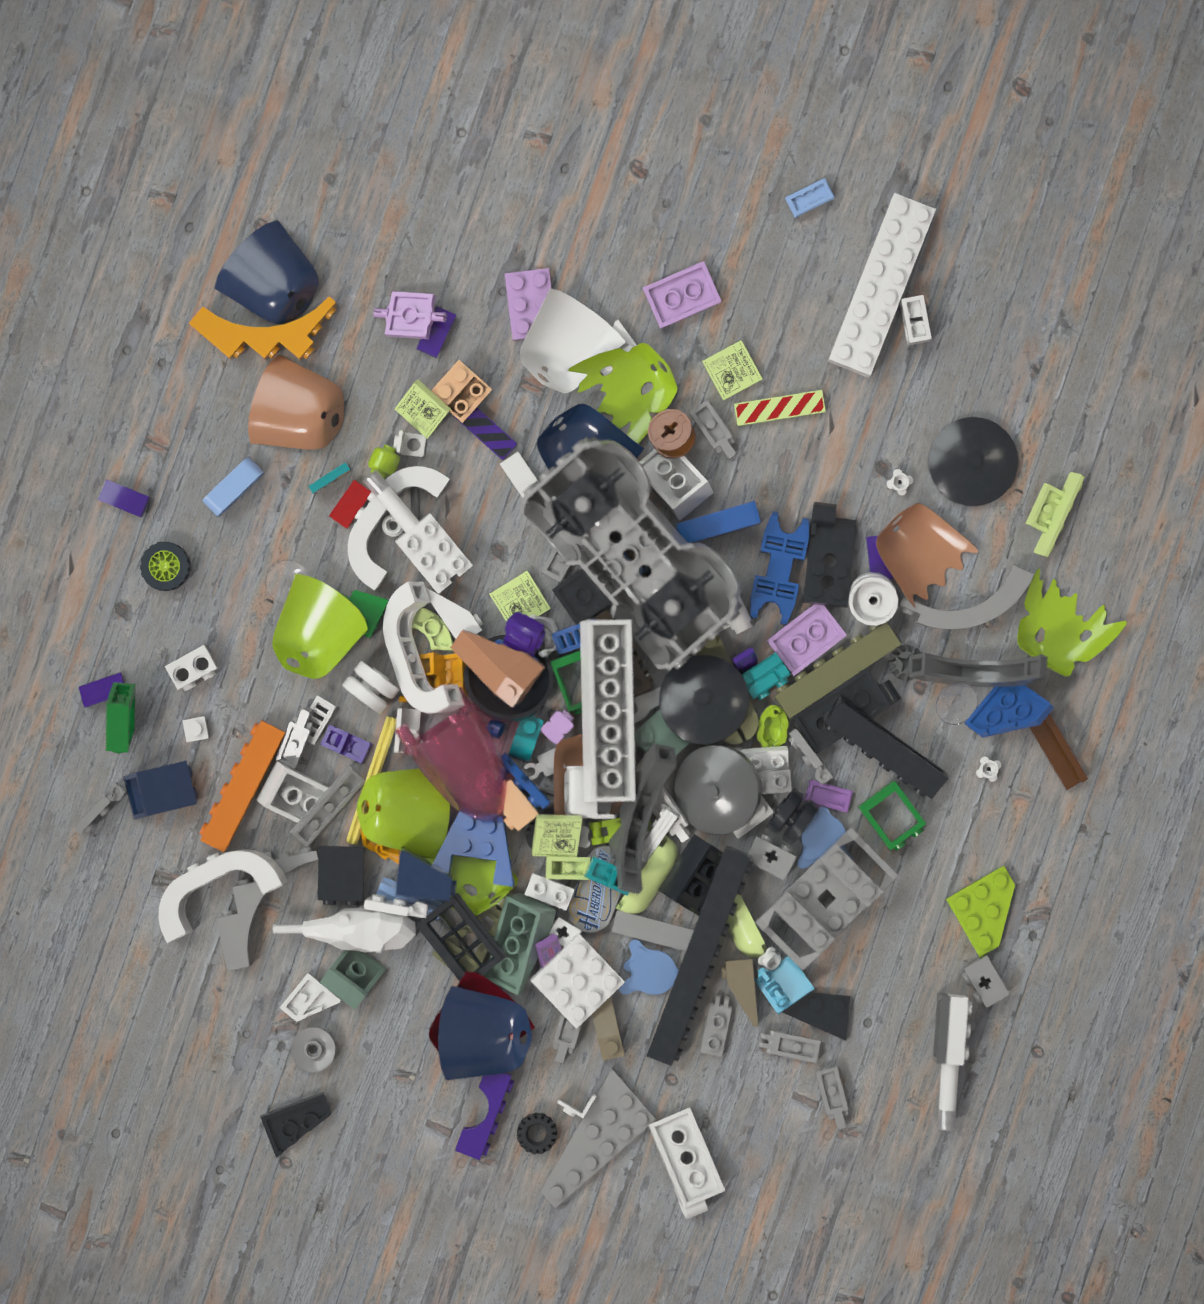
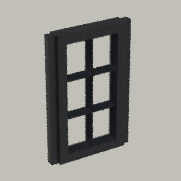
[415,892,507,982]

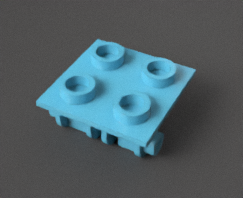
[754,956,815,1014]

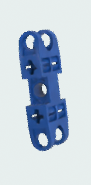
[750,511,809,625]

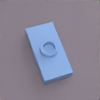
[785,178,835,218]

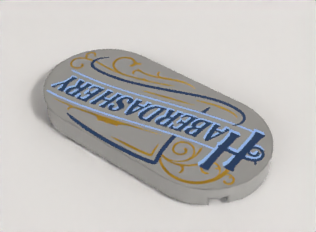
[568,846,621,933]

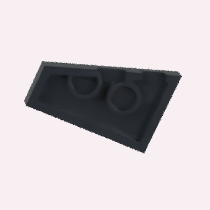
[782,992,850,1041]
[260,1092,332,1158]

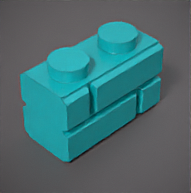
[742,652,791,701]

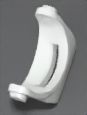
[529,615,558,657]

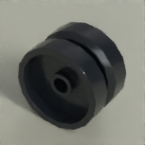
[766,788,820,845]

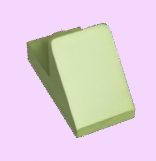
[546,856,590,880]

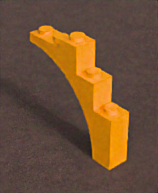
[189,296,337,361]

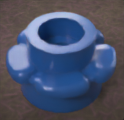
[486,720,505,739]

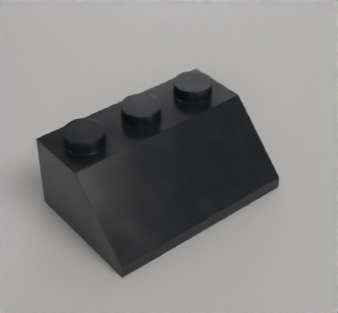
[658,834,723,916]

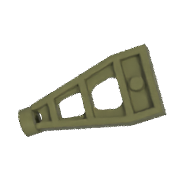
[432,896,505,972]

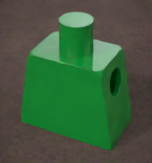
[339,590,389,639]

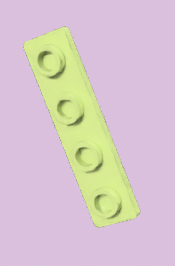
[1026,472,1085,557]

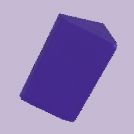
[79,672,125,708]

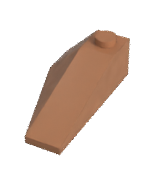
[450,630,545,707]

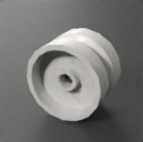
[848,572,898,626]
[342,660,400,715]

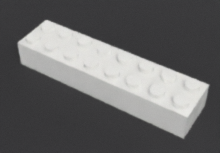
[827,193,936,378]
[580,620,635,802]

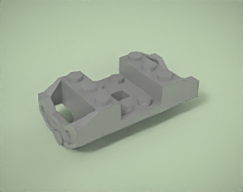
[755,827,899,970]

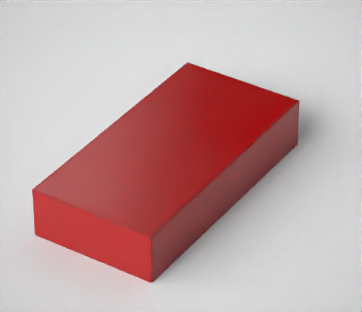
[329,480,371,529]

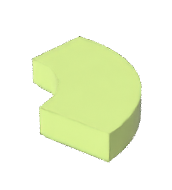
[412,607,453,650]

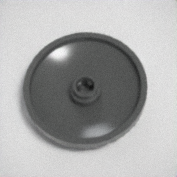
[674,745,761,835]

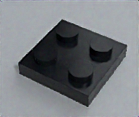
[552,568,612,624]

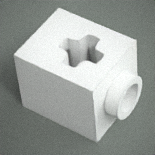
[549,916,582,946]

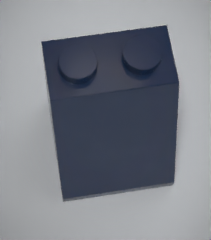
[123,761,198,820]
[395,847,456,901]

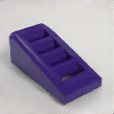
[732,647,758,674]

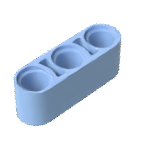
[202,457,264,517]

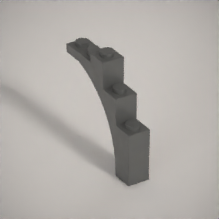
[609,743,677,894]

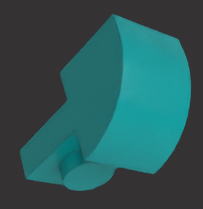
[508,716,544,762]
[584,856,629,896]

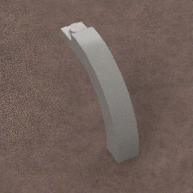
[898,566,1034,630]

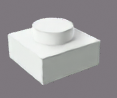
[182,716,209,742]

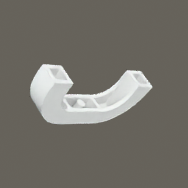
[348,466,451,591]
[383,582,464,713]
[159,849,289,943]

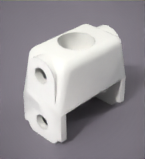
[564,766,616,819]

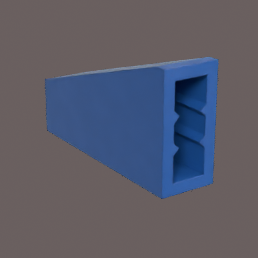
[676,501,761,544]

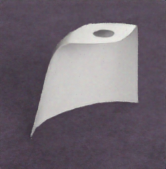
[520,288,625,393]

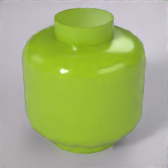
[368,444,400,479]

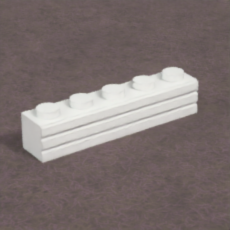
[641,806,680,870]

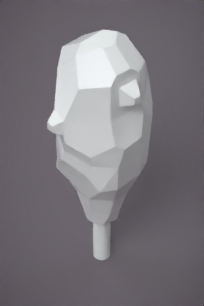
[273,905,416,953]

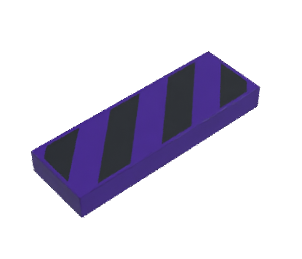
[453,408,517,461]

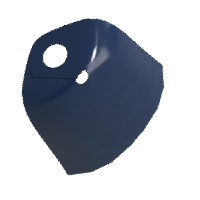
[215,220,319,324]
[537,404,644,469]
[438,986,532,1081]

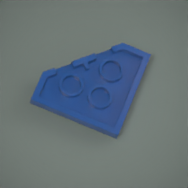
[964,685,1054,738]
[498,752,550,808]

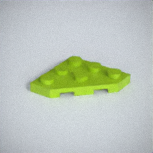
[946,865,1015,957]

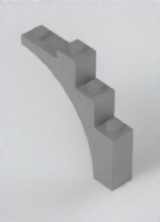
[216,847,318,971]

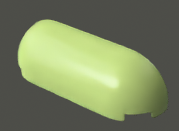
[615,835,679,914]
[727,894,767,958]

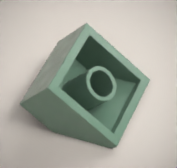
[319,950,386,1009]

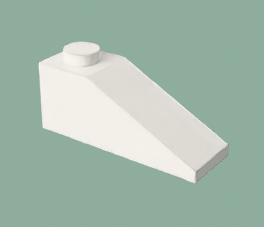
[425,587,483,639]

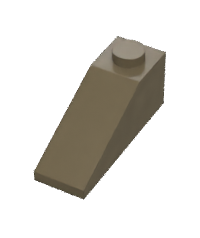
[721,958,758,1027]
[592,996,625,1061]

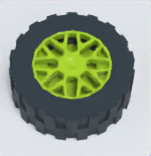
[140,541,191,591]

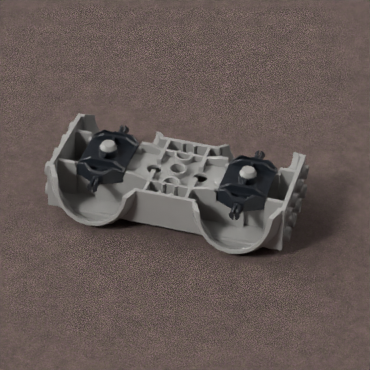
[521,436,742,670]

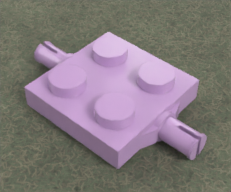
[373,291,447,339]

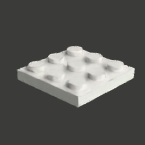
[530,933,625,1029]

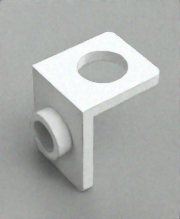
[393,430,426,457]
[557,1093,596,1118]

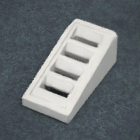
[308,695,337,745]

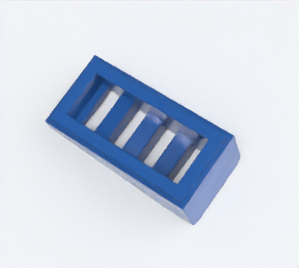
[551,618,596,654]

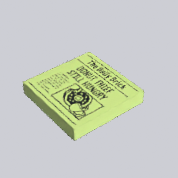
[702,340,762,401]
[395,379,451,439]
[490,571,551,622]
[532,814,582,857]

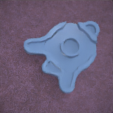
[797,806,853,869]
[619,939,679,995]

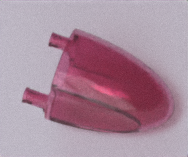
[394,687,508,821]

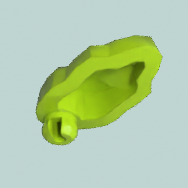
[757,705,788,748]

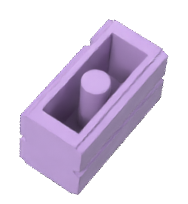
[541,710,574,744]

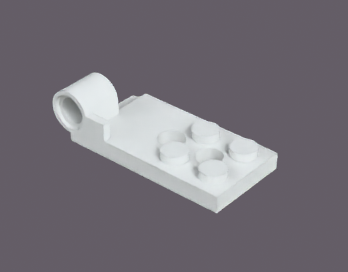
[648,1108,725,1219]

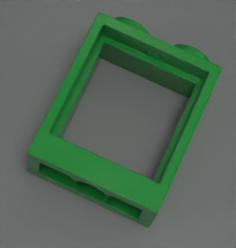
[550,650,582,715]
[106,682,136,754]
[857,780,926,851]

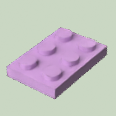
[642,261,722,329]
[505,268,551,341]
[767,604,847,676]

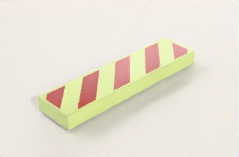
[734,390,826,426]

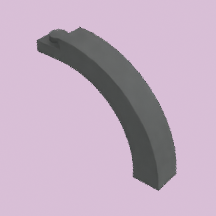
[909,653,1047,687]

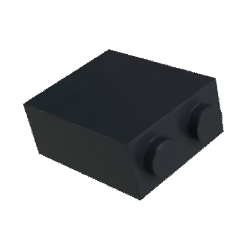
[317,846,365,905]

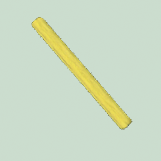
[346,716,397,845]

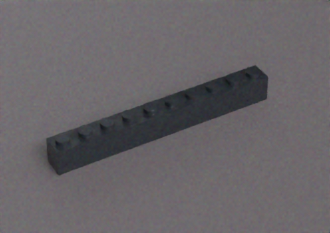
[647,846,754,1066]

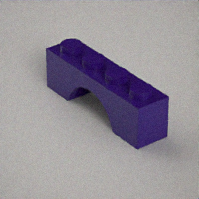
[455,1072,514,1160]

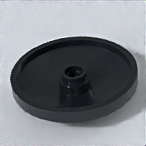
[928,417,1018,507]
[464,635,554,722]
[659,655,749,745]

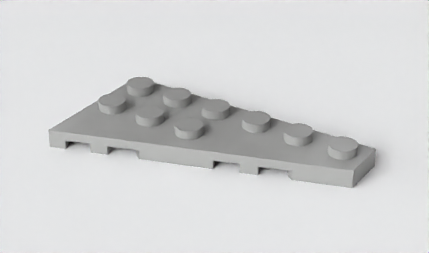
[540,1069,656,1208]

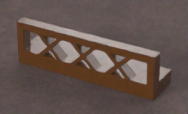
[1029,713,1088,790]

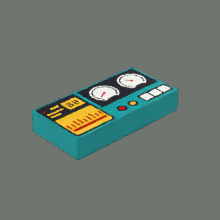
[309,463,352,495]

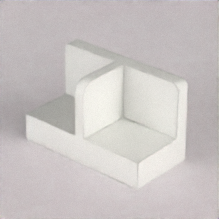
[394,708,421,754]

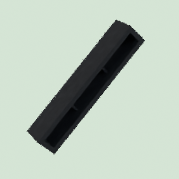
[824,696,948,799]

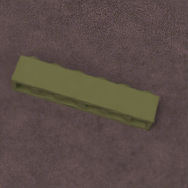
[774,622,901,719]

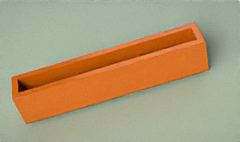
[199,720,286,852]

